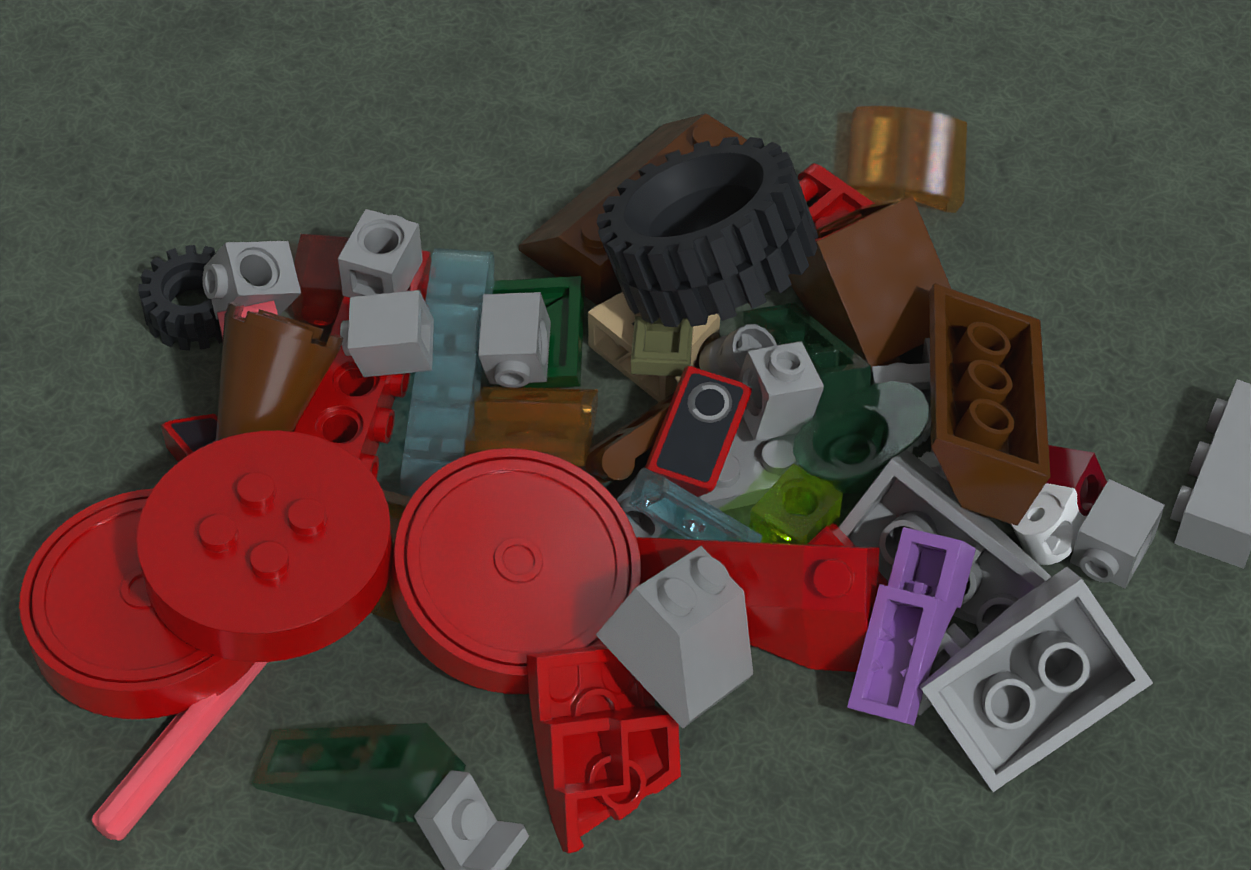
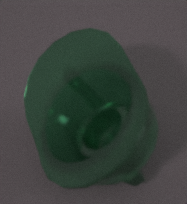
[793,381,930,494]

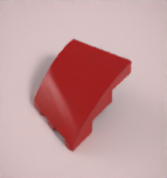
[526,645,681,853]

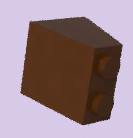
[788,196,951,375]

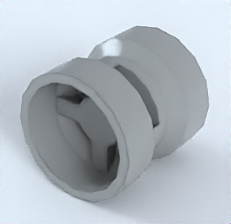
[699,324,778,381]

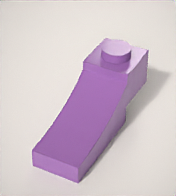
[847,527,976,726]

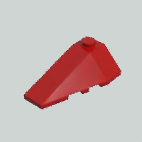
[636,537,880,672]

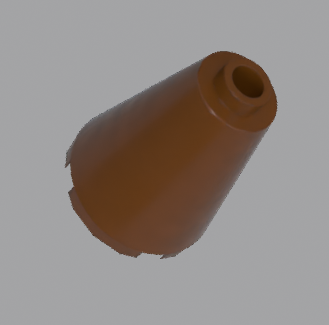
[216,302,344,441]

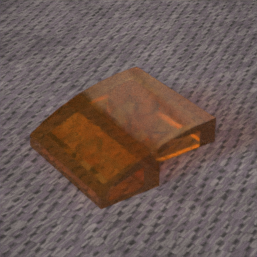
[847,106,967,213]
[465,387,598,466]

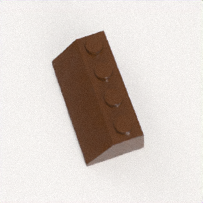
[519,113,747,305]
[929,283,1050,526]

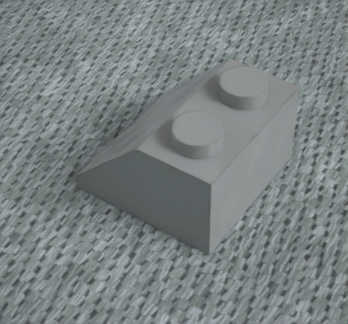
[596,546,753,729]

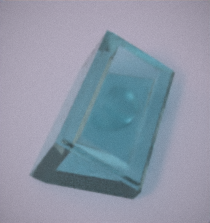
[629,468,762,542]

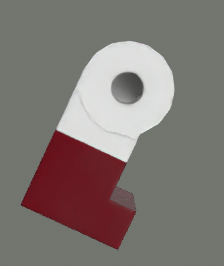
[1011,445,1107,565]

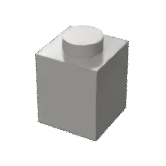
[340,290,434,377]

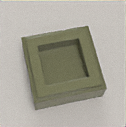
[631,316,693,377]

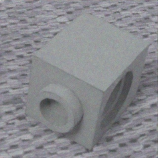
[338,209,423,297]
[203,241,301,319]
[478,292,551,388]
[738,341,824,441]
[1070,479,1165,588]

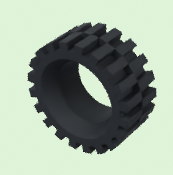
[597,137,818,327]

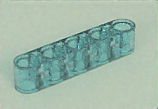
[400,248,495,505]

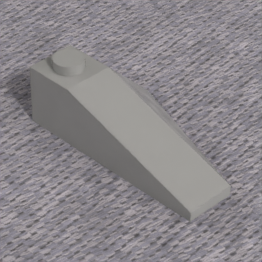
[839,449,1051,633]

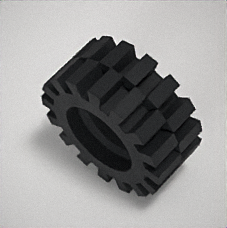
[138,245,223,351]

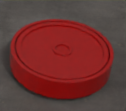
[136,430,393,662]
[389,448,641,694]
[19,489,255,719]

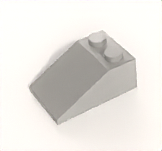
[920,567,1153,792]

